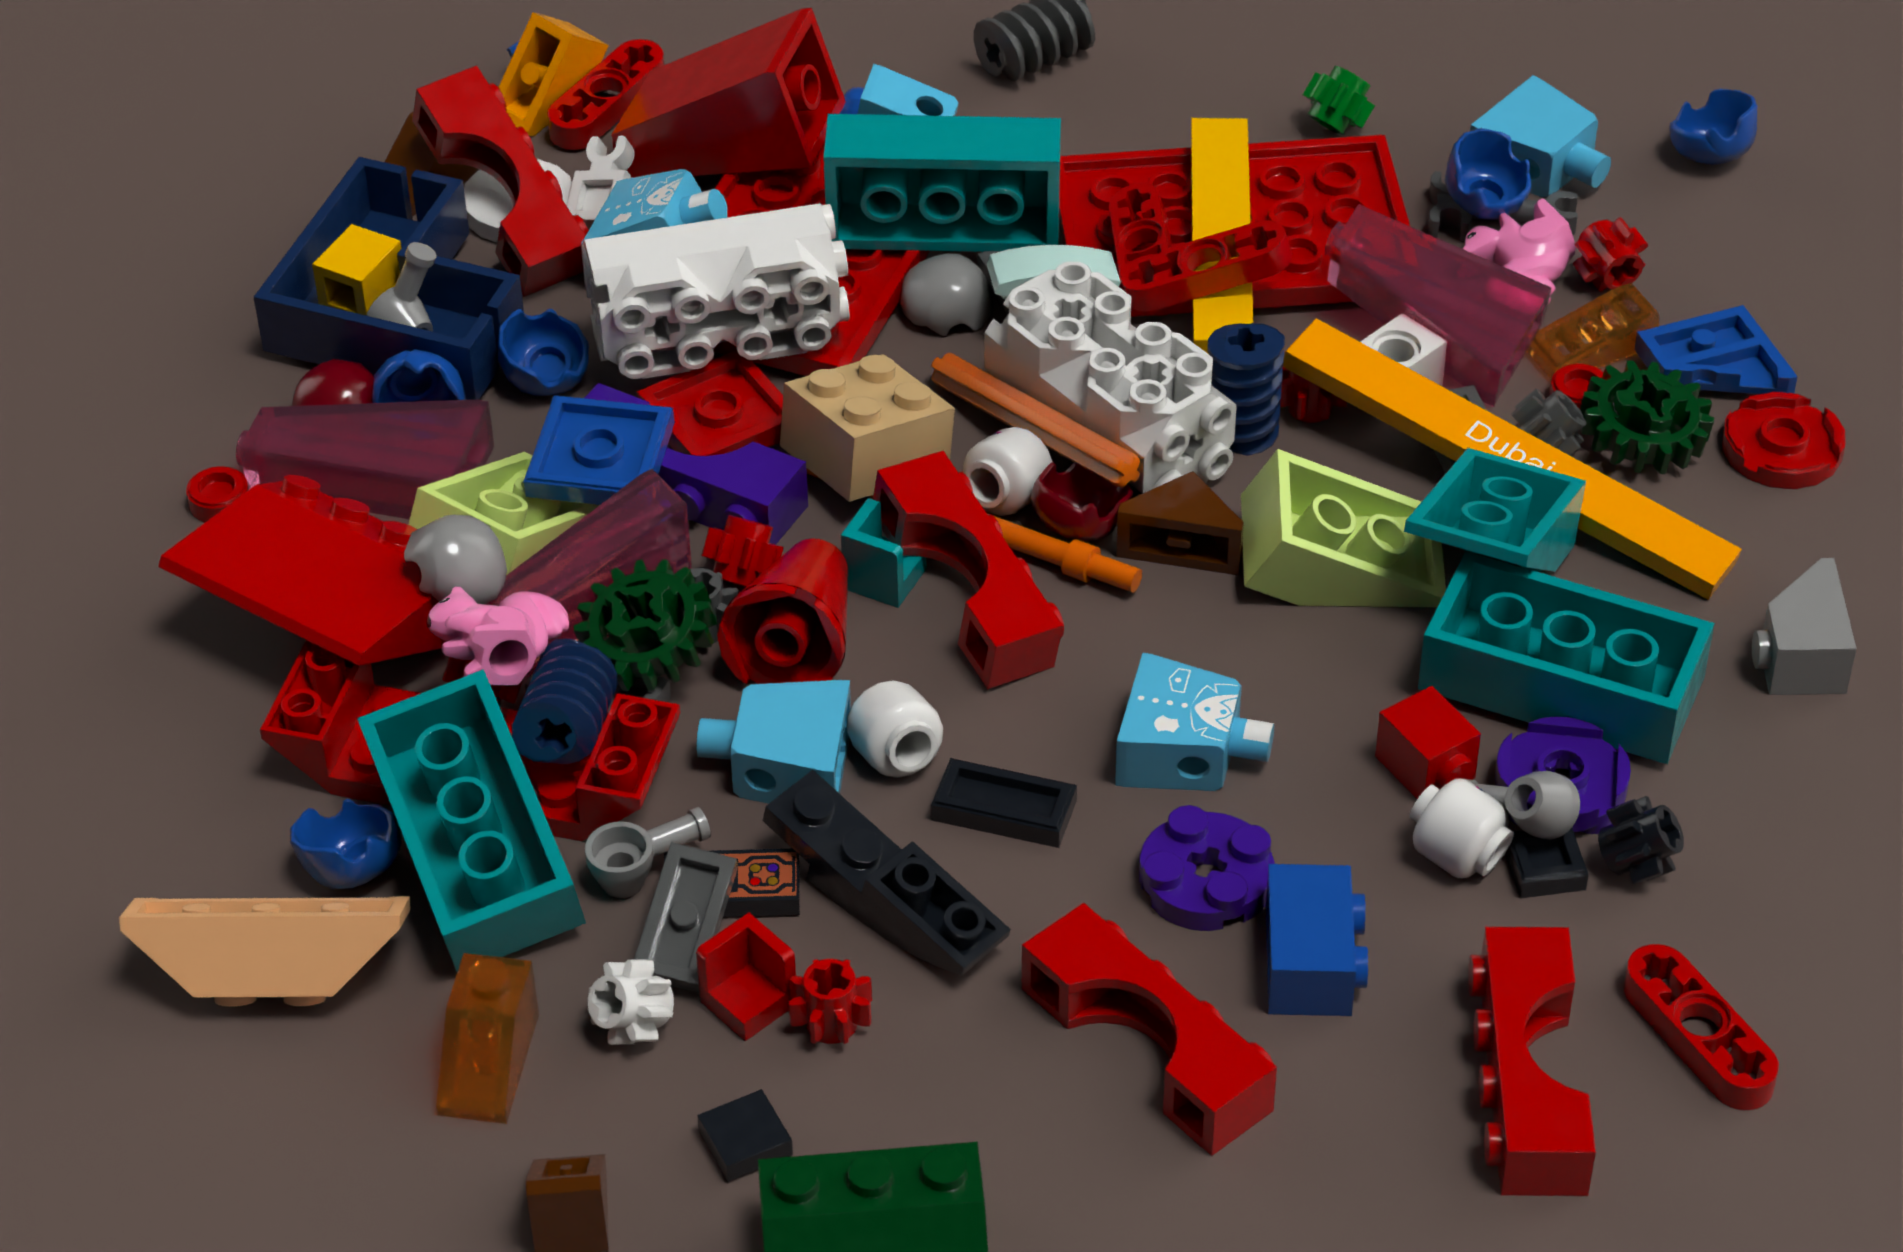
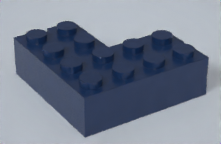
[253,157,524,403]

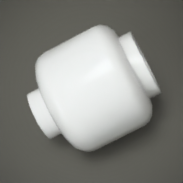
[963,427,1052,516]
[847,680,943,778]
[1409,778,1514,878]

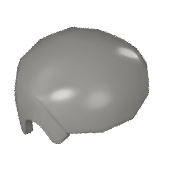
[900,253,993,336]
[404,515,507,605]

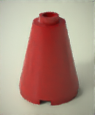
[717,538,848,685]

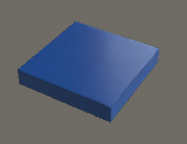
[523,395,675,510]

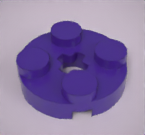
[1495,717,1631,834]
[1139,805,1275,931]

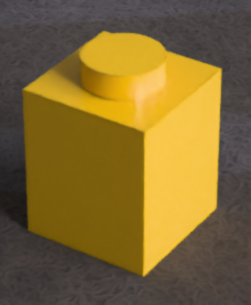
[312,224,401,315]

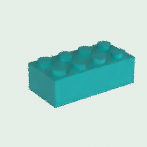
[824,114,1061,252]
[1418,551,1715,765]
[357,669,586,974]

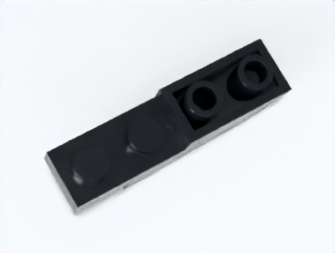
[762,770,1011,975]

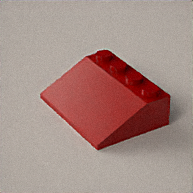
[158,475,446,666]

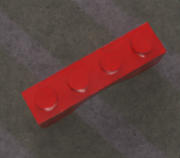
[412,65,588,297]
[873,451,1064,689]
[1022,903,1277,1156]
[1468,927,1596,1196]

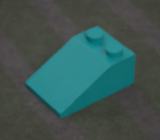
[1404,448,1586,572]

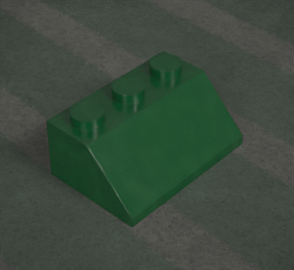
[758,1141,988,1252]

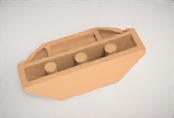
[119,896,410,1007]

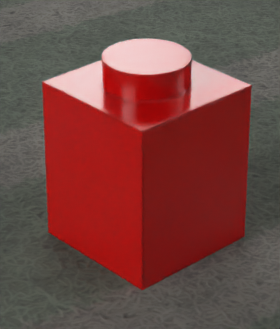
[1375,686,1481,799]

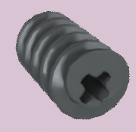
[973,0,1096,81]

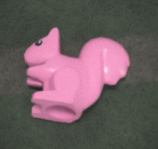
[1458,198,1576,317]
[427,587,569,685]

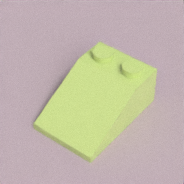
[1241,449,1446,607]
[408,452,620,606]

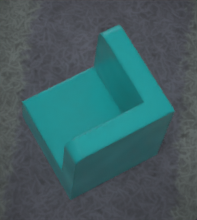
[841,498,927,608]

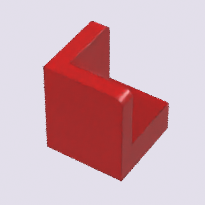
[696,912,796,1042]

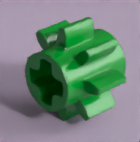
[1302,66,1375,135]

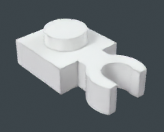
[567,136,635,231]

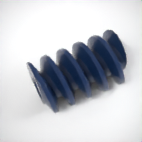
[1207,323,1285,456]
[512,639,618,765]

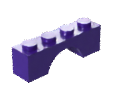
[585,383,808,545]

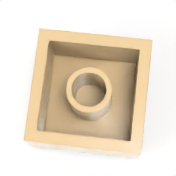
[780,354,955,502]

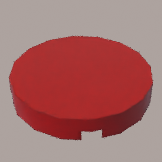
[1722,392,1845,489]

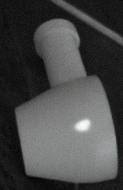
[366,242,436,331]
[1466,771,1580,840]
[585,807,711,899]

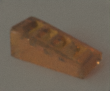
[1523,283,1660,380]

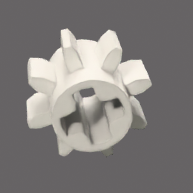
[588,959,674,1045]

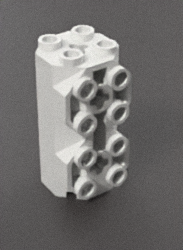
[581,203,850,379]
[984,261,1236,494]

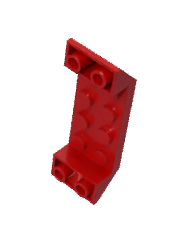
[260,640,681,841]

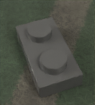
[634,842,738,993]

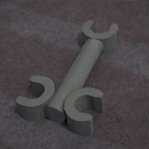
[1428,171,1577,241]

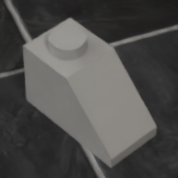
[1752,558,1857,695]

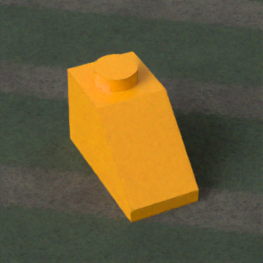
[498,12,609,136]

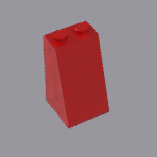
[611,8,846,178]

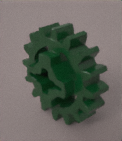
[1579,360,1714,474]
[573,559,717,691]

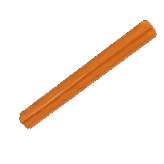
[931,352,1140,488]

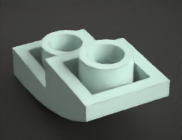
[987,245,1121,300]

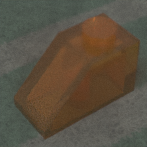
[436,953,539,1124]

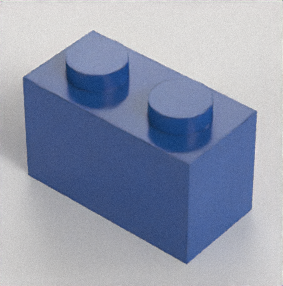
[1265,864,1368,1016]

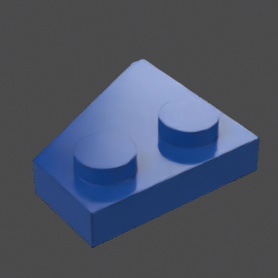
[1634,305,1798,394]

